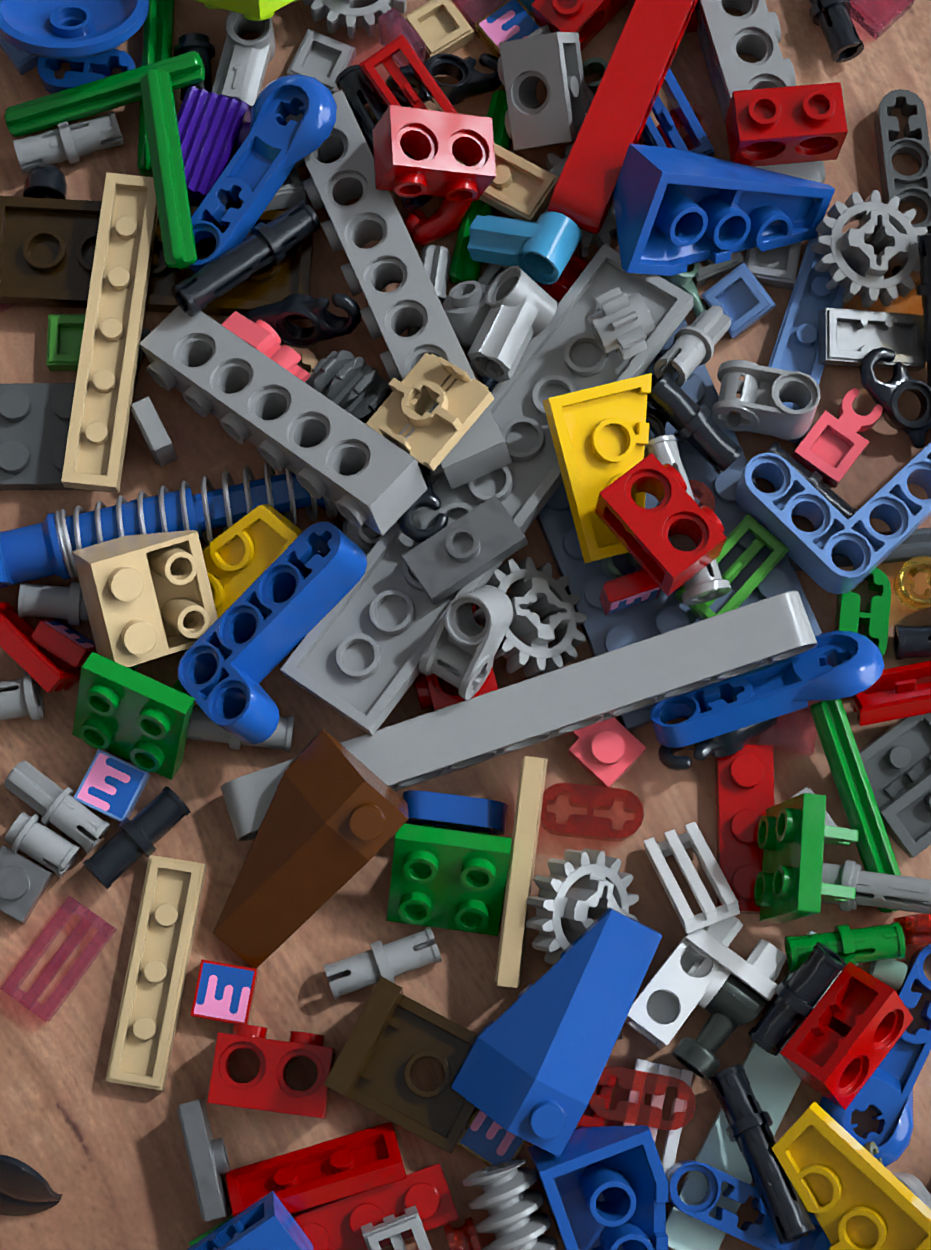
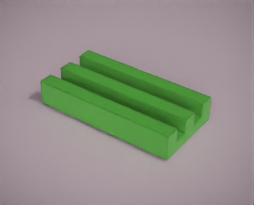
[674,514,790,620]

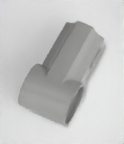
[212,11,276,115]
[467,266,557,382]

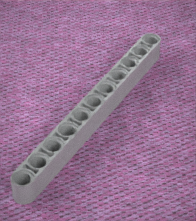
[221,591,818,841]

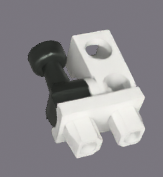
[625,916,787,1081]

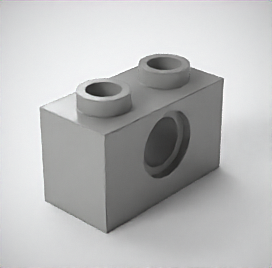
[498,32,588,150]

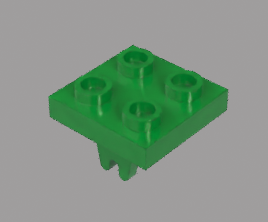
[72,652,195,780]
[754,793,859,924]
[386,823,512,936]

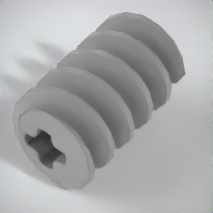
[462,1159,558,1250]

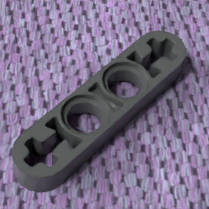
[874,89,931,289]

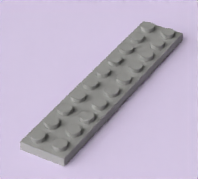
[280,244,694,736]

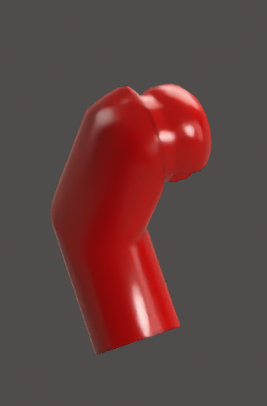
[403,197,472,246]

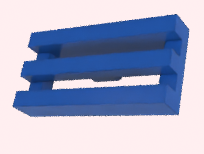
[642,68,715,157]

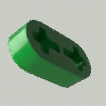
[834,568,891,656]

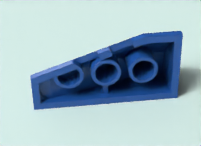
[613,144,835,276]
[450,907,662,1157]

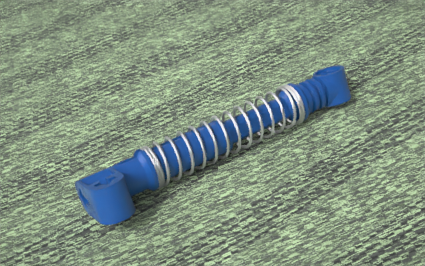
[0,462,431,588]

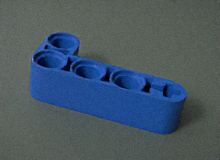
[178,522,367,745]

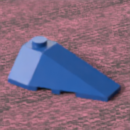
[528,1125,668,1250]

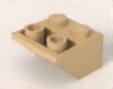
[72,530,218,668]

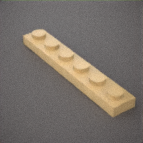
[61,172,158,493]

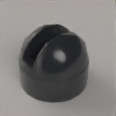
[23,164,67,199]

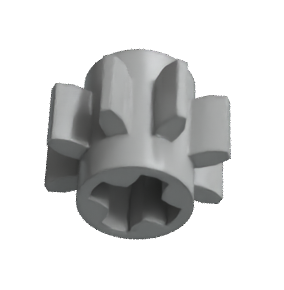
[587,287,655,360]

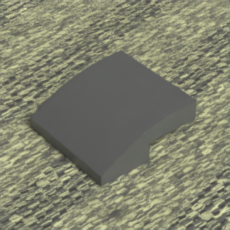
[859,713,931,858]

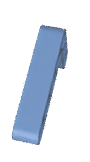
[735,442,931,594]

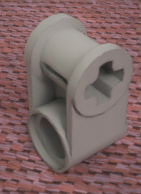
[710,360,820,440]
[418,586,513,700]

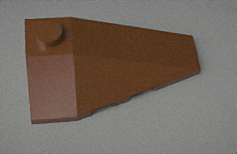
[213,729,409,969]

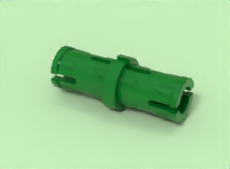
[784,922,906,973]

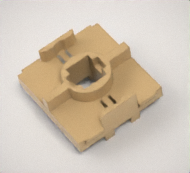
[365,353,494,471]

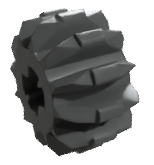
[305,350,392,423]

